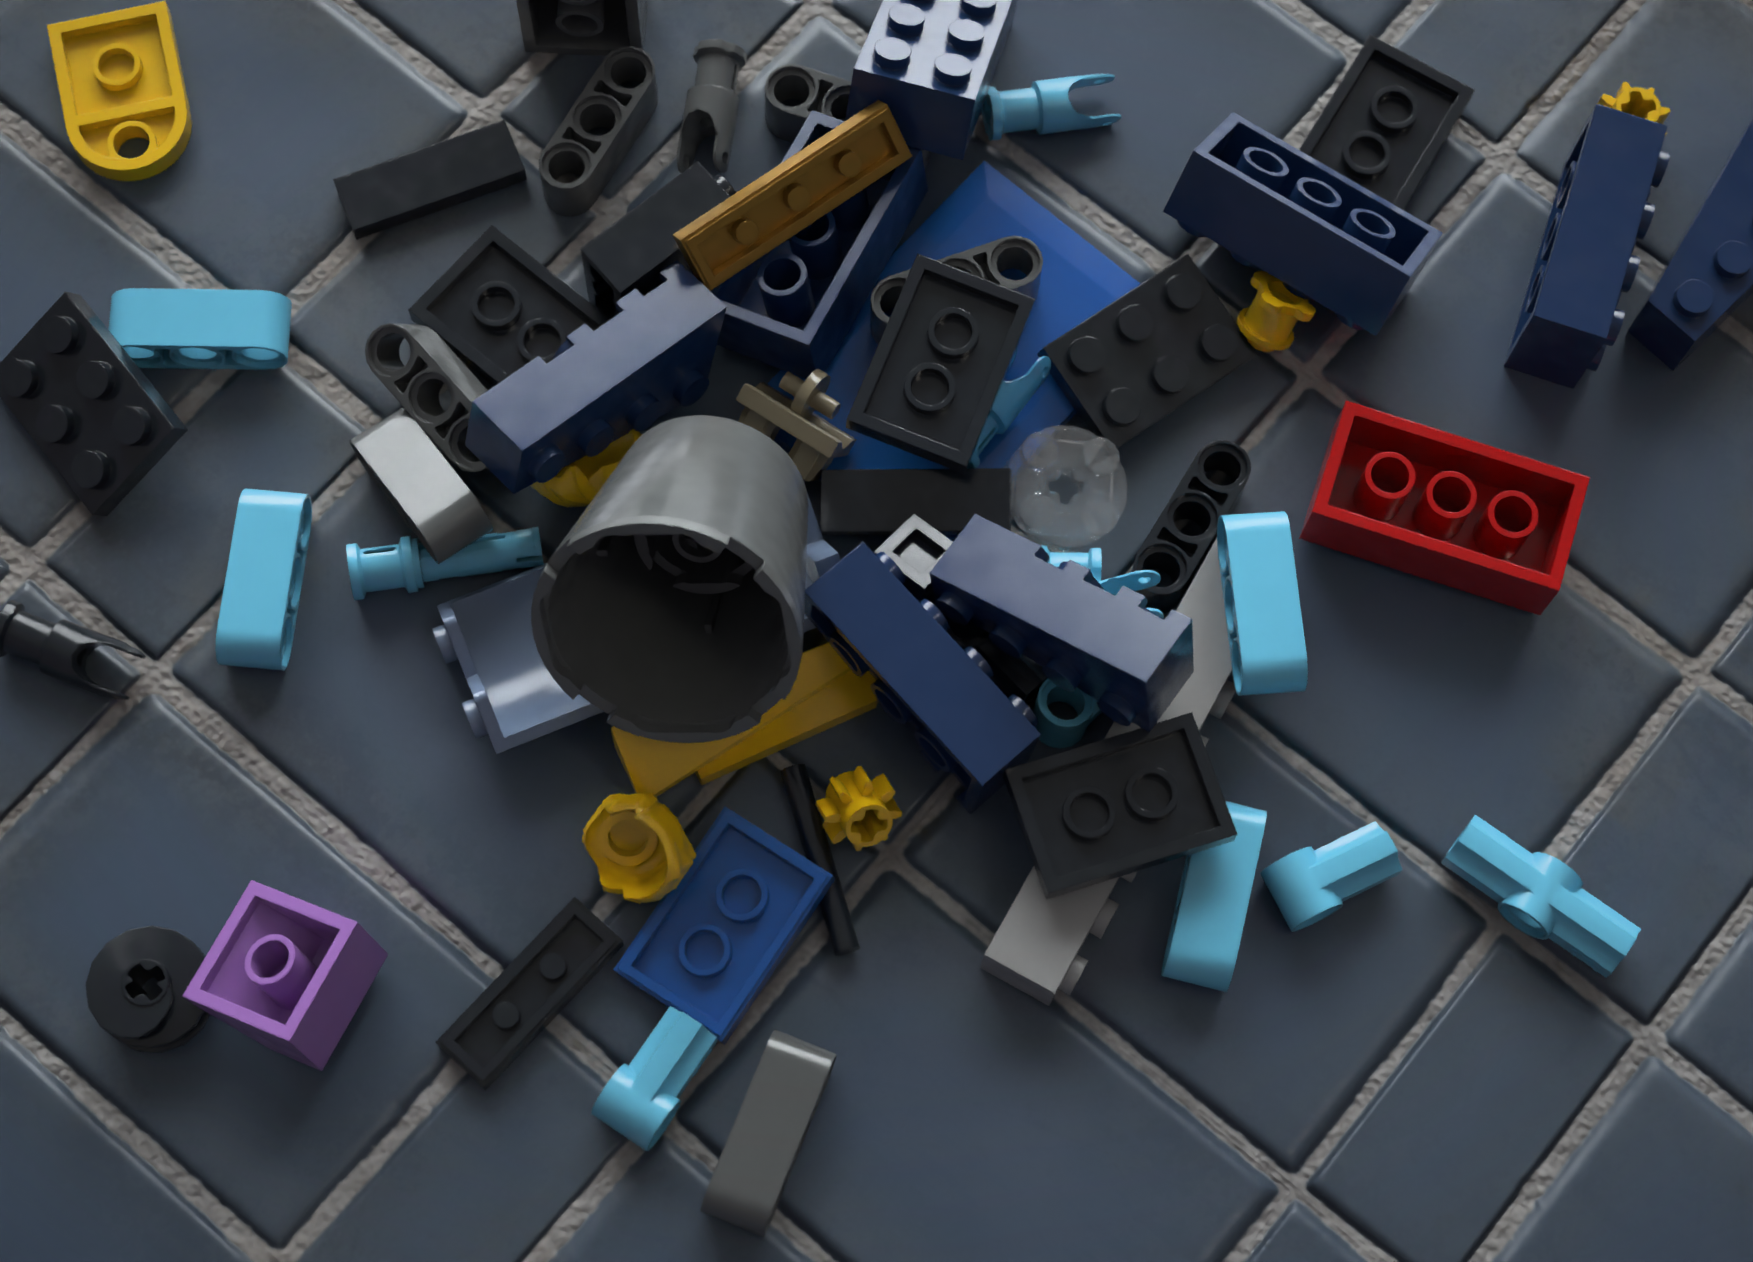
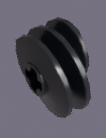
[86,926,210,1053]

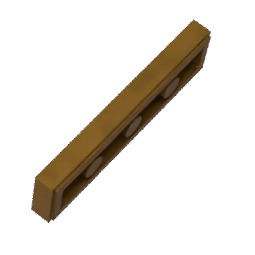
[673,100,912,291]

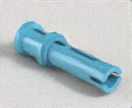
[346,526,544,600]

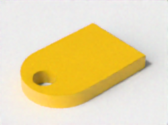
[47,1,192,181]

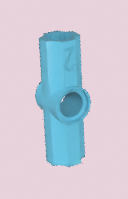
[1441,815,1641,978]

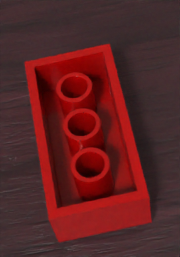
[1299,400,1590,615]

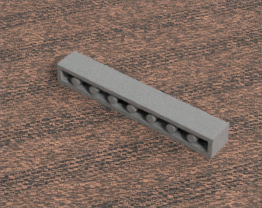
[980,538,1295,1006]

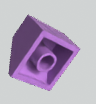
[182,880,388,1071]

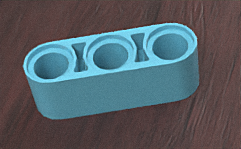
[108,288,292,370]
[215,488,312,671]
[1217,511,1308,696]
[1161,801,1267,992]

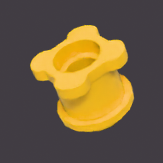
[1236,271,1316,352]

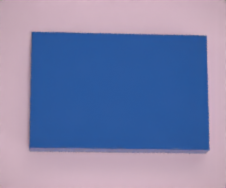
[613,806,835,1045]

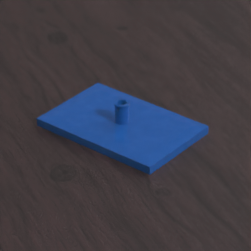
[743,161,1140,541]

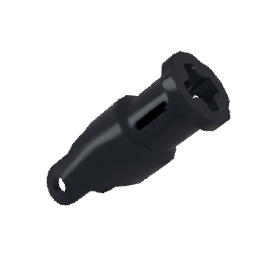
[0,600,146,700]

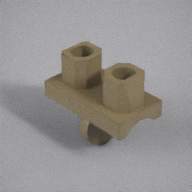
[736,369,857,482]

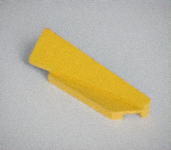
[611,642,878,797]

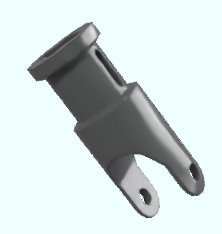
[676,39,747,173]

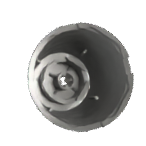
[531,415,808,743]

